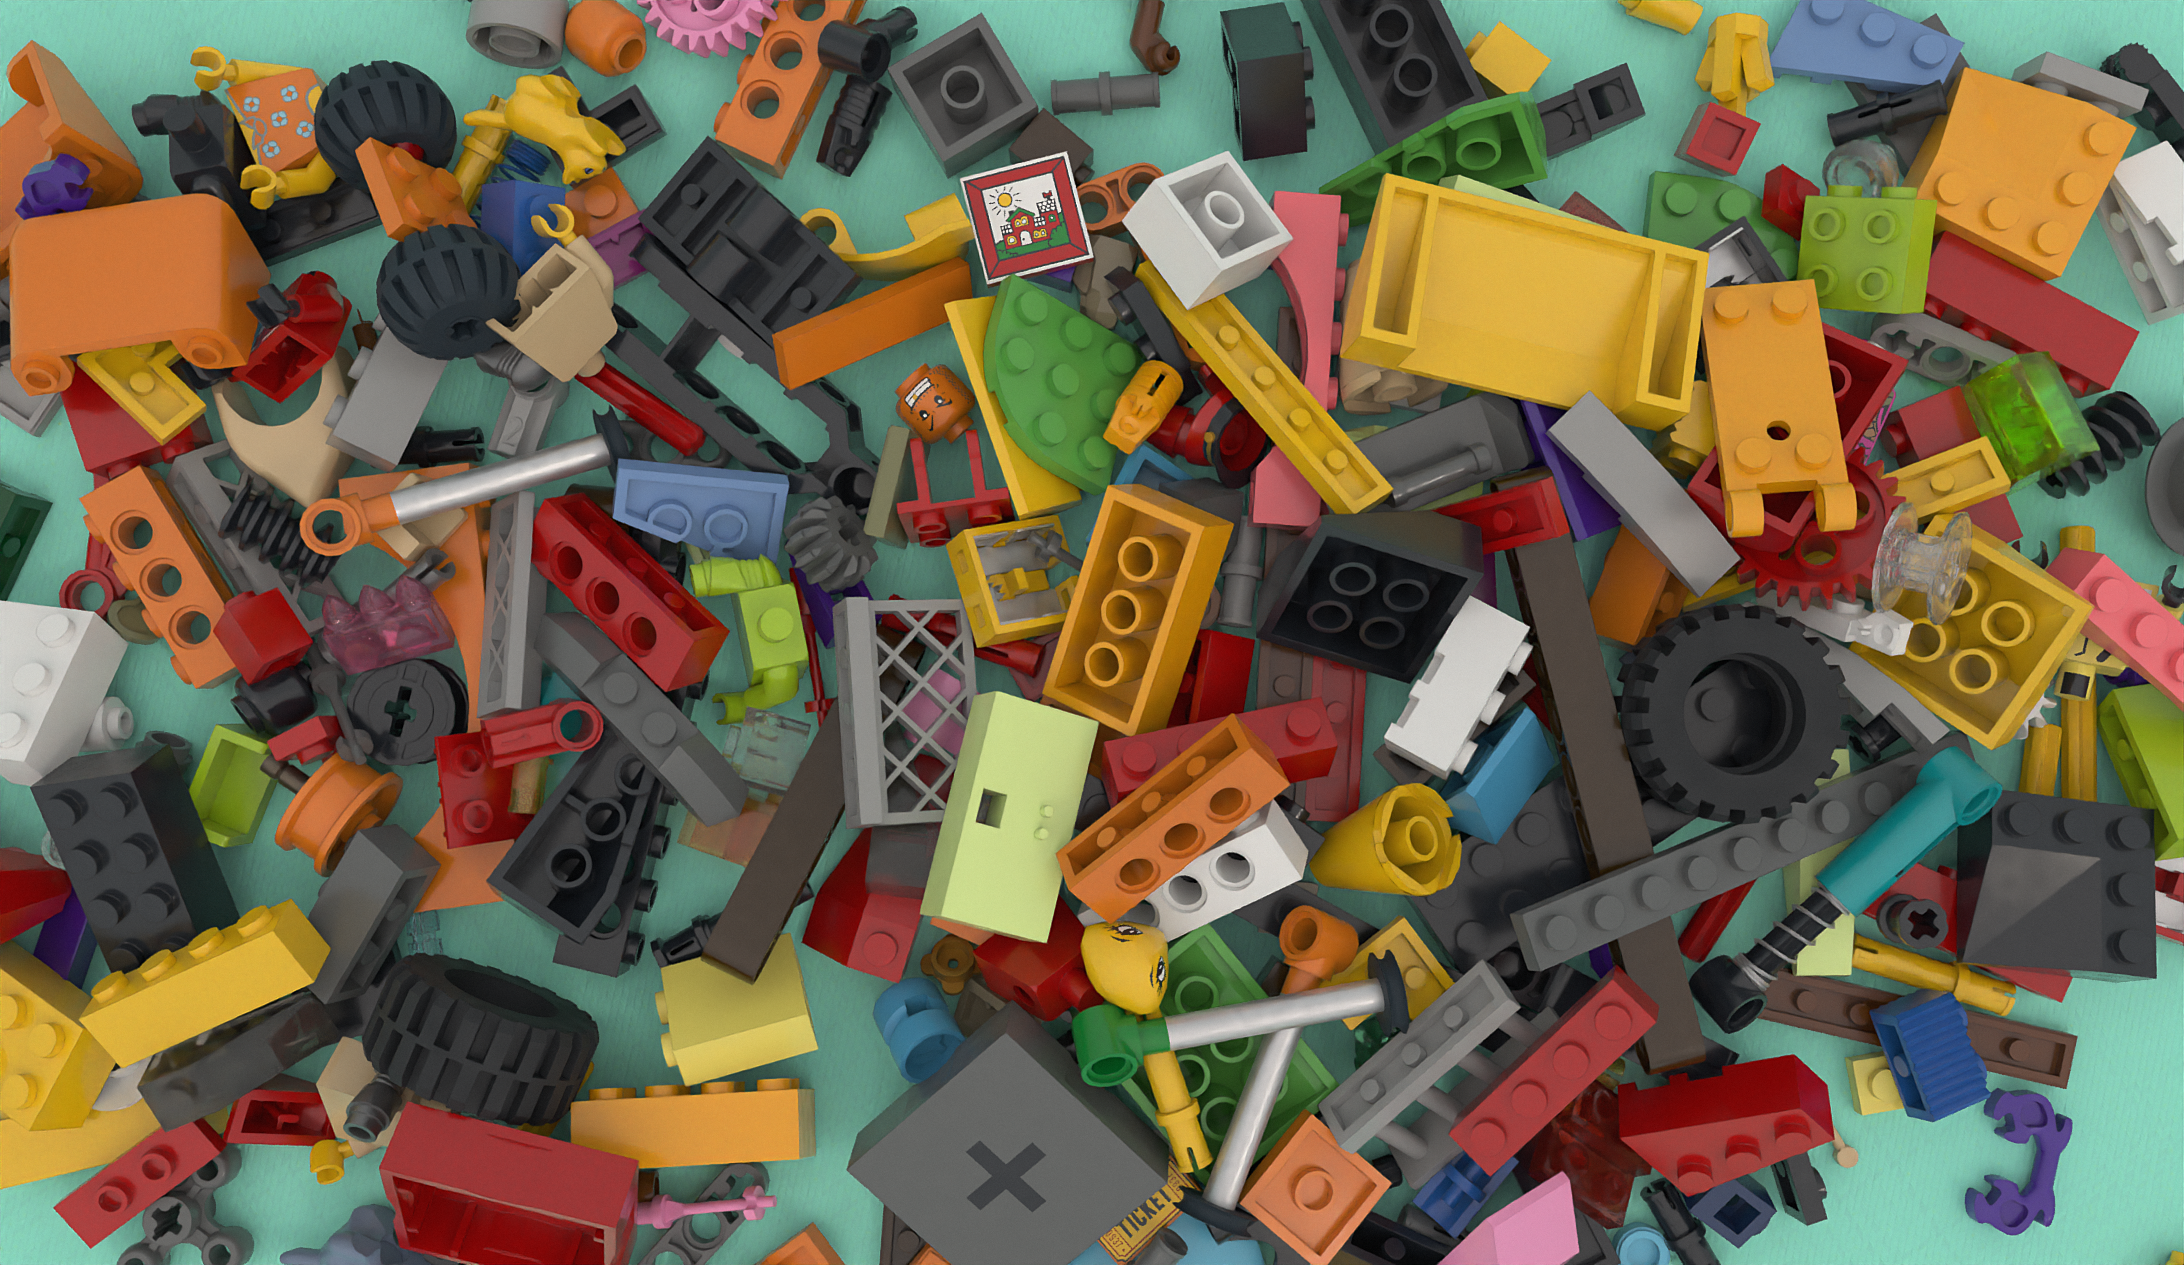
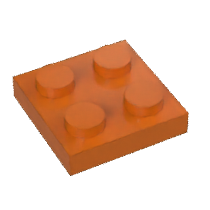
[1238,1108,1392,1265]

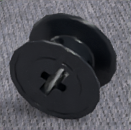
[347,657,469,766]

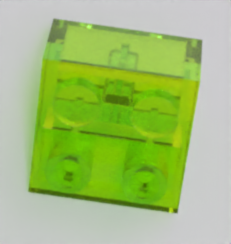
[1961,351,2100,497]

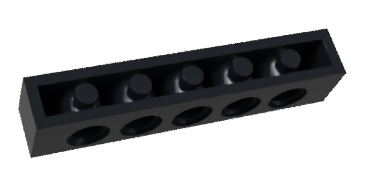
[552,656,710,978]

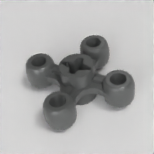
[117,1143,254,1265]

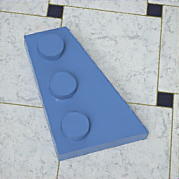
[1770,0,1964,93]
[612,458,789,565]

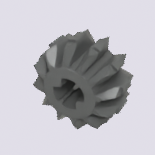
[783,496,878,593]

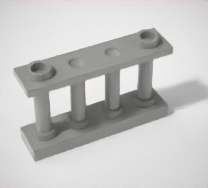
[1317,959,1559,1190]

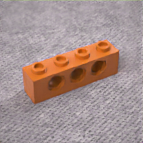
[714,0,867,180]
[79,465,240,689]
[1055,713,1290,924]

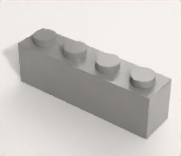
[323,312,448,473]

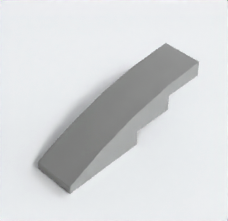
[1545,390,1740,598]
[1742,601,1950,755]

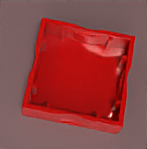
[379,1101,639,1265]

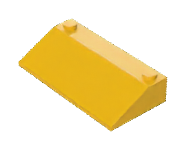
[1340,173,1709,432]

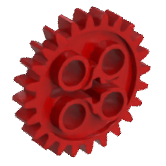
[1722,446,1908,611]

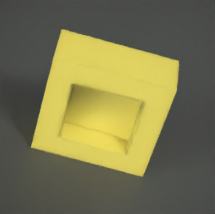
[1845,1051,1904,1115]

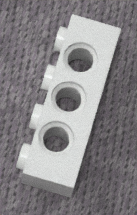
[1077,799,1309,942]

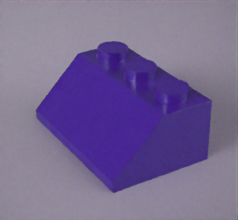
[1506,396,1622,543]

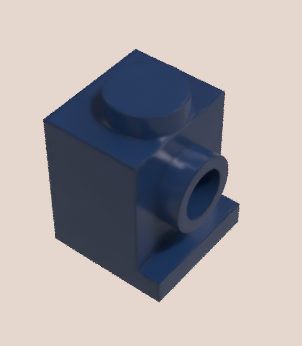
[1681,1174,1777,1249]

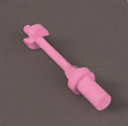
[637,1185,777,1229]

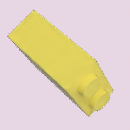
[655,933,818,1087]

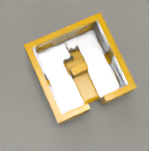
[946,514,1078,648]

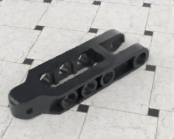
[605,233,880,516]

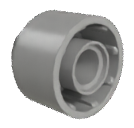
[466,0,569,69]

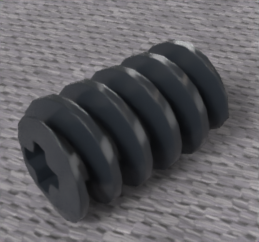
[2025,391,2161,499]
[218,476,346,589]

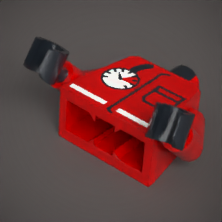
[180,271,352,404]

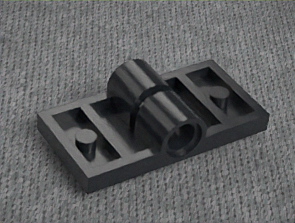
[638,136,864,350]

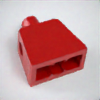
[972,894,1105,1022]

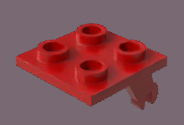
[896,429,1015,548]

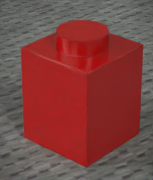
[213,587,313,686]

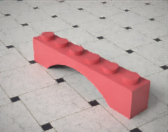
[1247,191,1349,531]
[2045,547,2184,712]

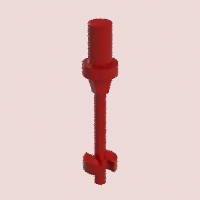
[788,567,836,728]

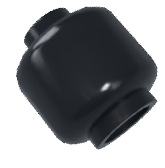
[230,661,318,737]

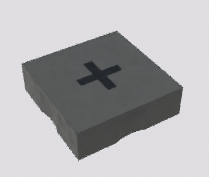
[846,999,1169,1265]

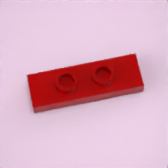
[53,1104,228,1249]

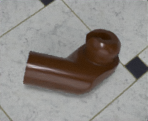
[1129,0,1181,76]

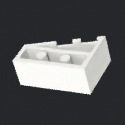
[2095,140,2184,325]
[1383,596,1534,781]

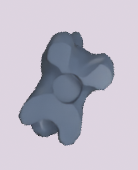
[280,1204,431,1265]

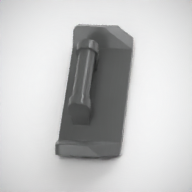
[1326,391,1535,515]

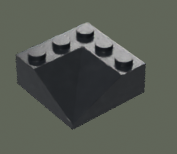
[1256,510,1484,684]
[1956,790,2157,983]

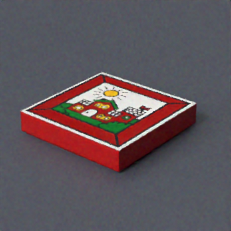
[960,151,1094,288]

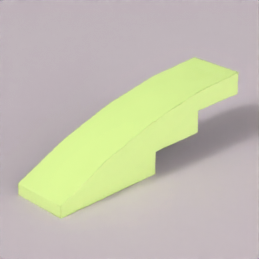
[1783,749,1855,976]

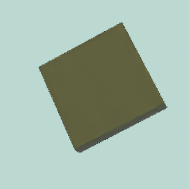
[863,425,931,549]

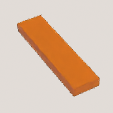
[772,256,973,390]

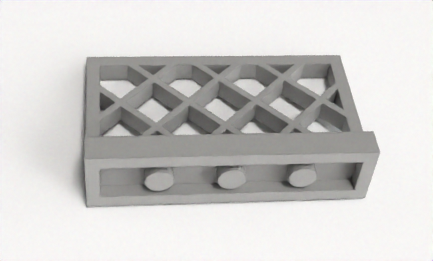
[832,597,986,829]

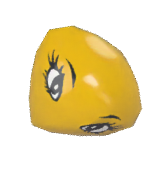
[1080,921,1169,1015]

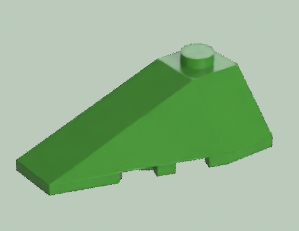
[1319,92,1548,228]

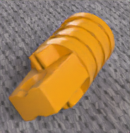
[1103,360,1184,455]

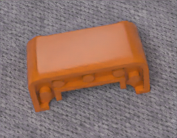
[0,40,143,281]
[9,194,271,397]

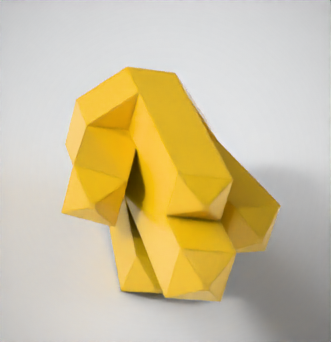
[1694,12,1775,117]

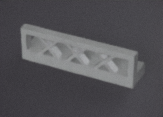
[165,439,349,637]
[477,490,548,719]

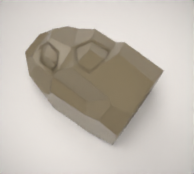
[1072,234,1138,330]

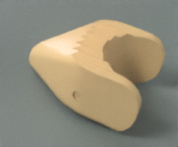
[211,346,357,509]

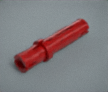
[881,594,1046,678]

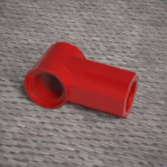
[480,698,603,768]

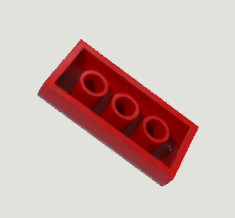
[1687,322,1909,553]

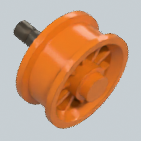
[260,752,403,878]

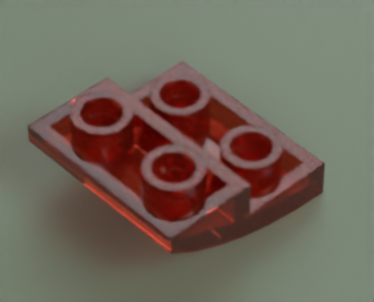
[1527,1079,1652,1229]

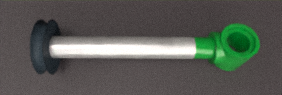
[1071,949,1409,1087]

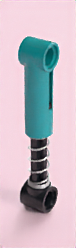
[1688,746,2003,1034]

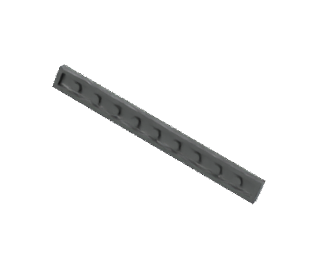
[1510,730,1976,971]

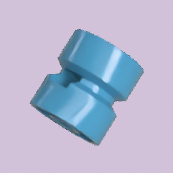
[873,977,966,1084]

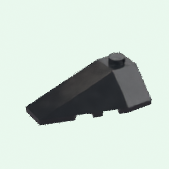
[486,724,655,946]

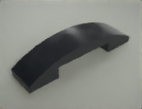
[1536,62,1646,161]

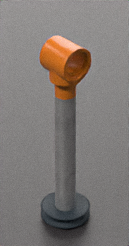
[299,405,631,556]
[1172,905,1359,1238]

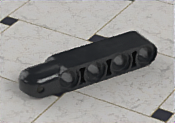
[1486,940,1740,1081]

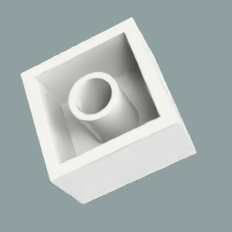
[1122,151,1294,310]

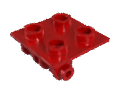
[433,732,544,849]

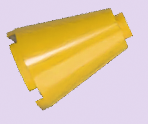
[1309,783,1462,897]

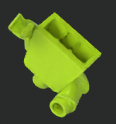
[689,553,809,725]

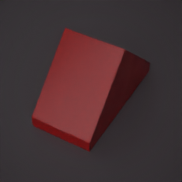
[223,1070,336,1146]

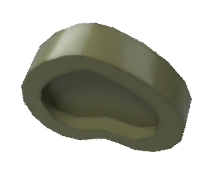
[107,596,160,645]

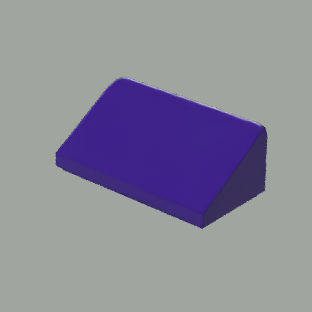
[33,883,98,990]

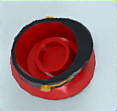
[1184,387,1269,489]

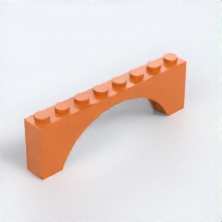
[338,463,518,913]

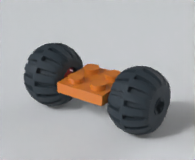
[314,60,521,361]

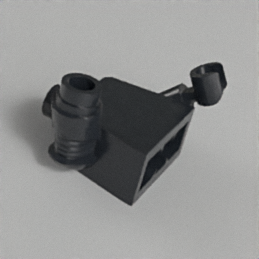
[132,89,267,232]

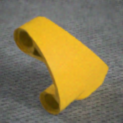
[800,193,975,282]

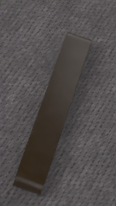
[701,623,927,985]

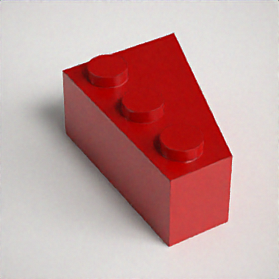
[1618,1054,1835,1197]

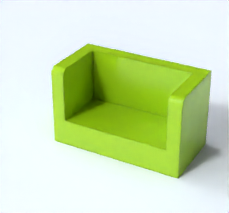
[189,723,278,848]

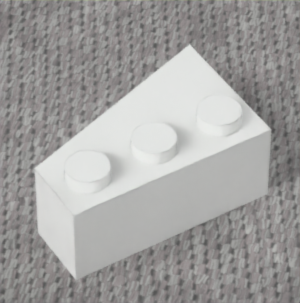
[0,600,129,786]

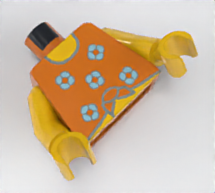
[190,46,337,209]

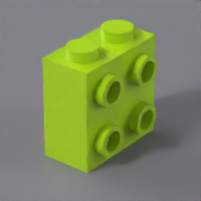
[1796,185,1937,314]

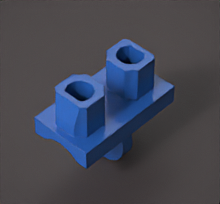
[1412,1150,1519,1239]

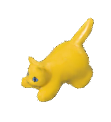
[463,74,626,185]

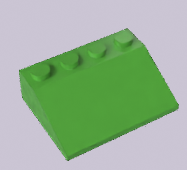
[1070,923,1339,1187]

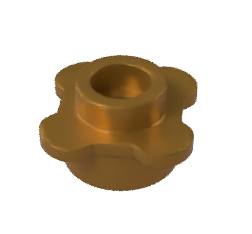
[920,934,982,996]

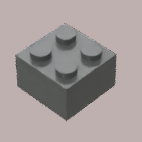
[887,13,1039,179]

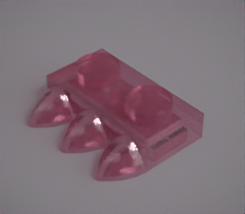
[322,575,455,676]

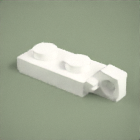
[1756,589,1914,656]

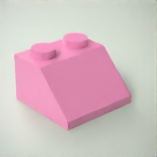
[1438,1171,1579,1265]

